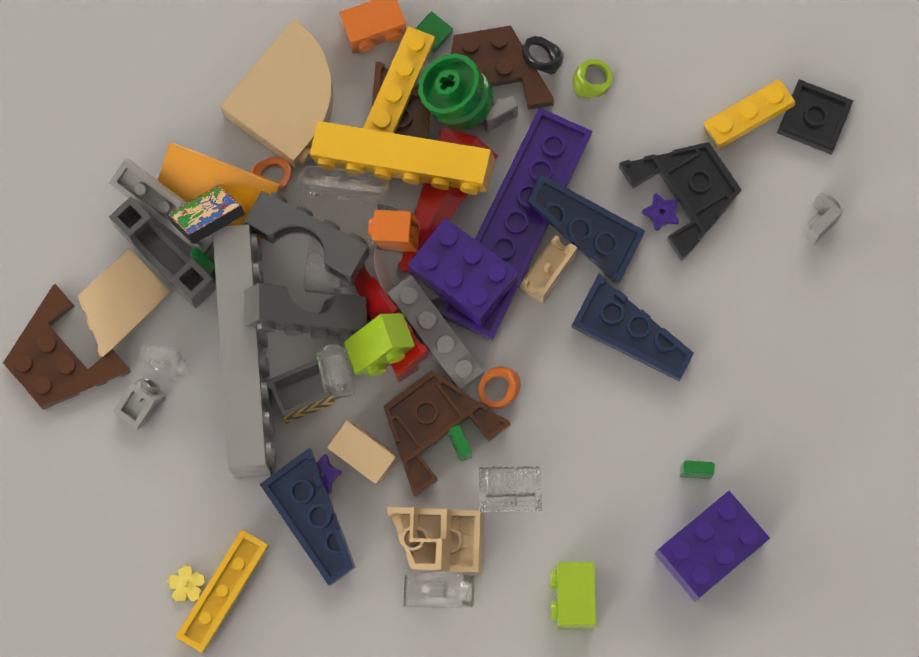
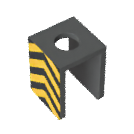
[268,360,335,424]

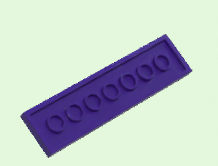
[439,107,593,341]

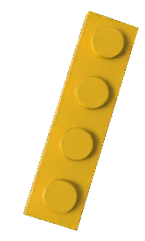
[363,26,435,134]
[175,529,269,654]

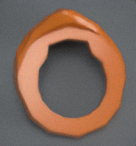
[251,157,292,192]
[478,366,521,409]

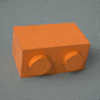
[339,0,407,54]
[368,210,420,252]

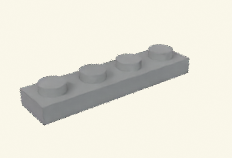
[109,158,213,255]
[386,275,484,389]

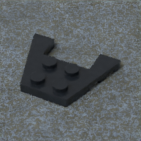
[619,142,742,261]

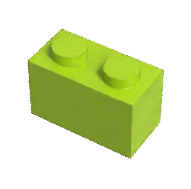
[344,313,415,377]
[550,562,596,628]

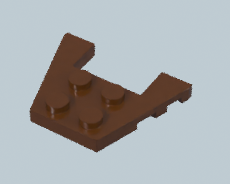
[451,25,554,110]
[3,284,132,410]
[383,370,511,497]

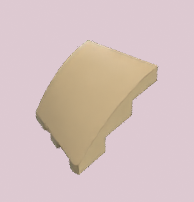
[78,248,171,357]
[387,507,484,573]

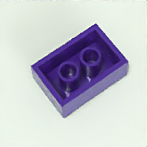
[408,218,518,327]
[655,490,770,602]

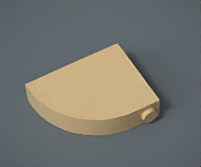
[220,19,333,170]

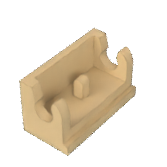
[519,235,578,304]
[327,421,400,484]

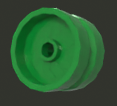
[418,54,494,131]

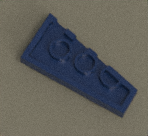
[526,174,645,284]
[571,273,694,382]
[260,448,356,586]

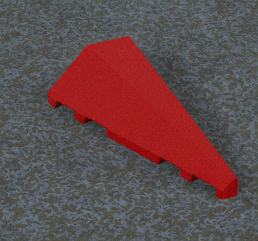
[397,127,498,274]
[353,264,428,383]

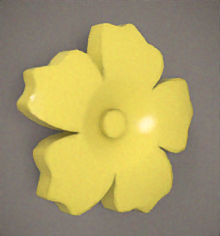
[167,565,206,602]

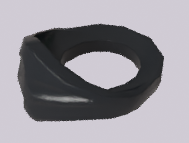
[522,36,564,75]

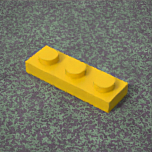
[704,78,795,149]

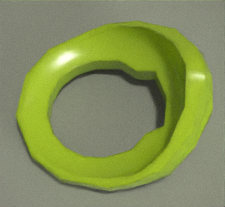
[572,59,613,98]

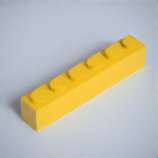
[310,121,495,195]

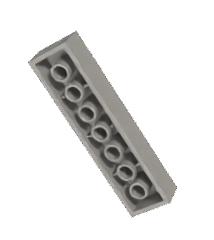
[213,224,276,478]

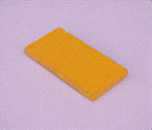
[158,142,281,241]

